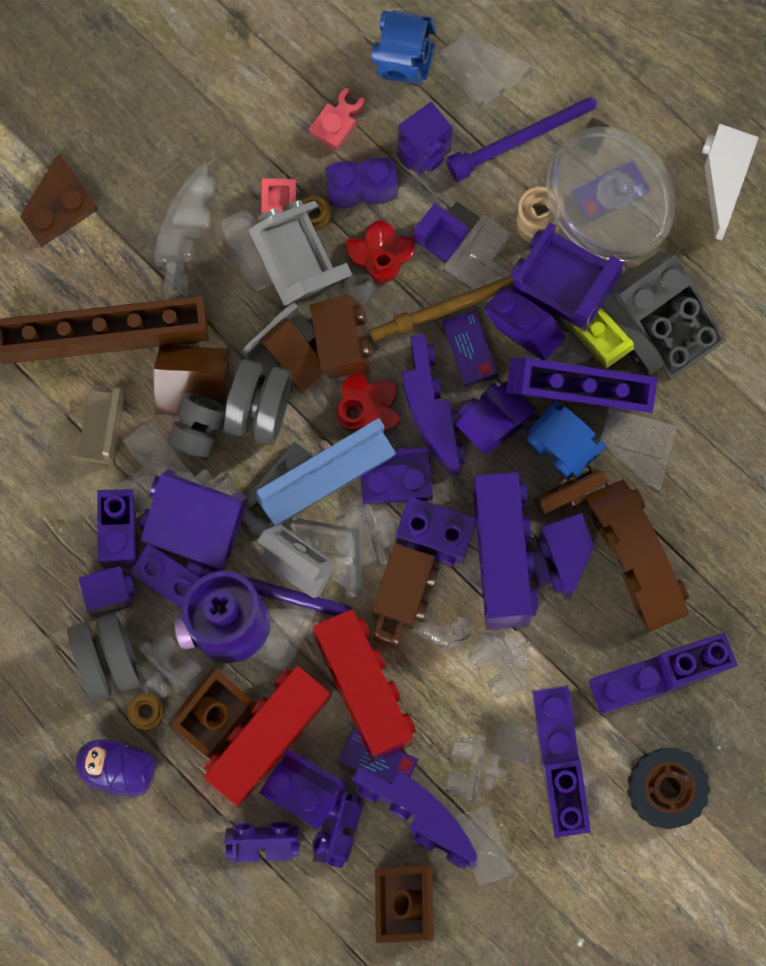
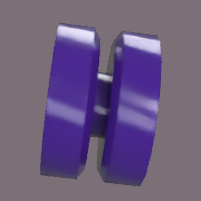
[182,570,271,663]

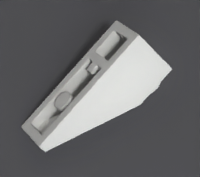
[702,124,759,241]

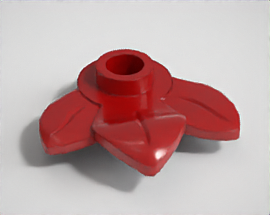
[346,220,415,283]
[335,372,401,432]

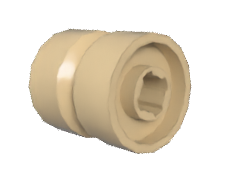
[516,186,563,243]

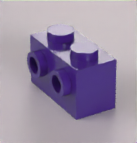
[397,102,453,175]
[395,496,477,566]

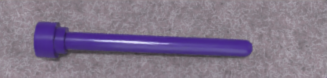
[446,97,597,183]
[187,559,352,616]

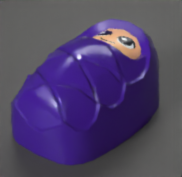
[75,739,156,797]

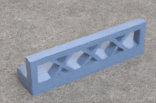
[256,418,396,527]

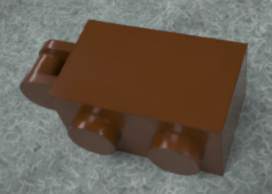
[372,544,439,648]

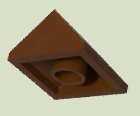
[154,345,230,415]
[167,667,256,759]
[375,865,434,943]

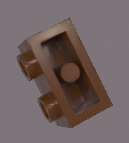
[310,294,373,379]

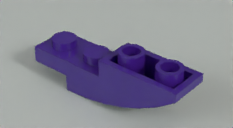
[402,334,465,476]
[588,632,738,715]
[531,685,591,838]
[352,767,479,869]

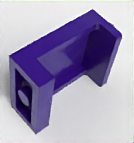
[511,222,623,331]
[139,469,249,569]

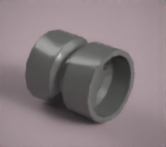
[168,393,226,457]

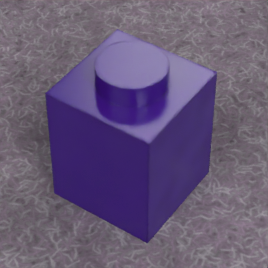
[78,566,136,617]

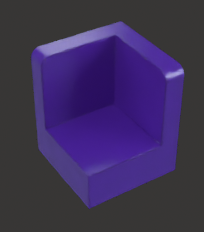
[414,203,468,263]

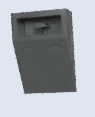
[611,251,726,380]

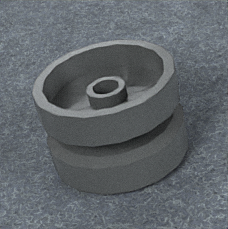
[224,359,293,446]
[67,611,141,703]

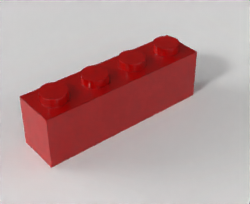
[313,609,416,763]
[203,665,331,808]

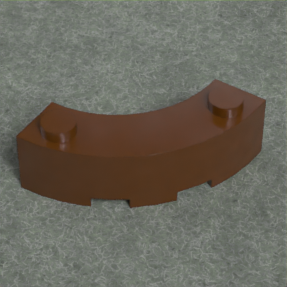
[585,479,689,632]

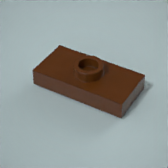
[533,468,608,514]

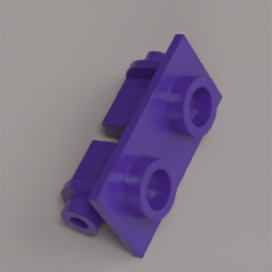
[130,544,200,609]
[312,791,363,868]
[224,822,299,863]

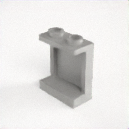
[248,200,352,306]

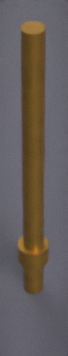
[368,275,514,343]

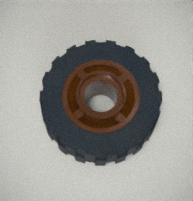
[627,747,710,829]

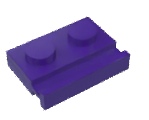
[360,447,433,506]
[259,749,347,830]

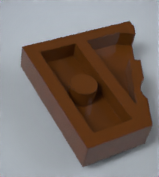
[20,155,98,247]

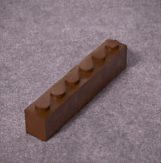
[0,295,209,365]

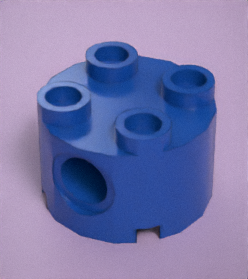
[371,10,436,85]
[526,400,607,481]

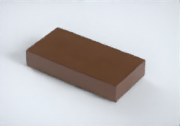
[260,317,324,393]

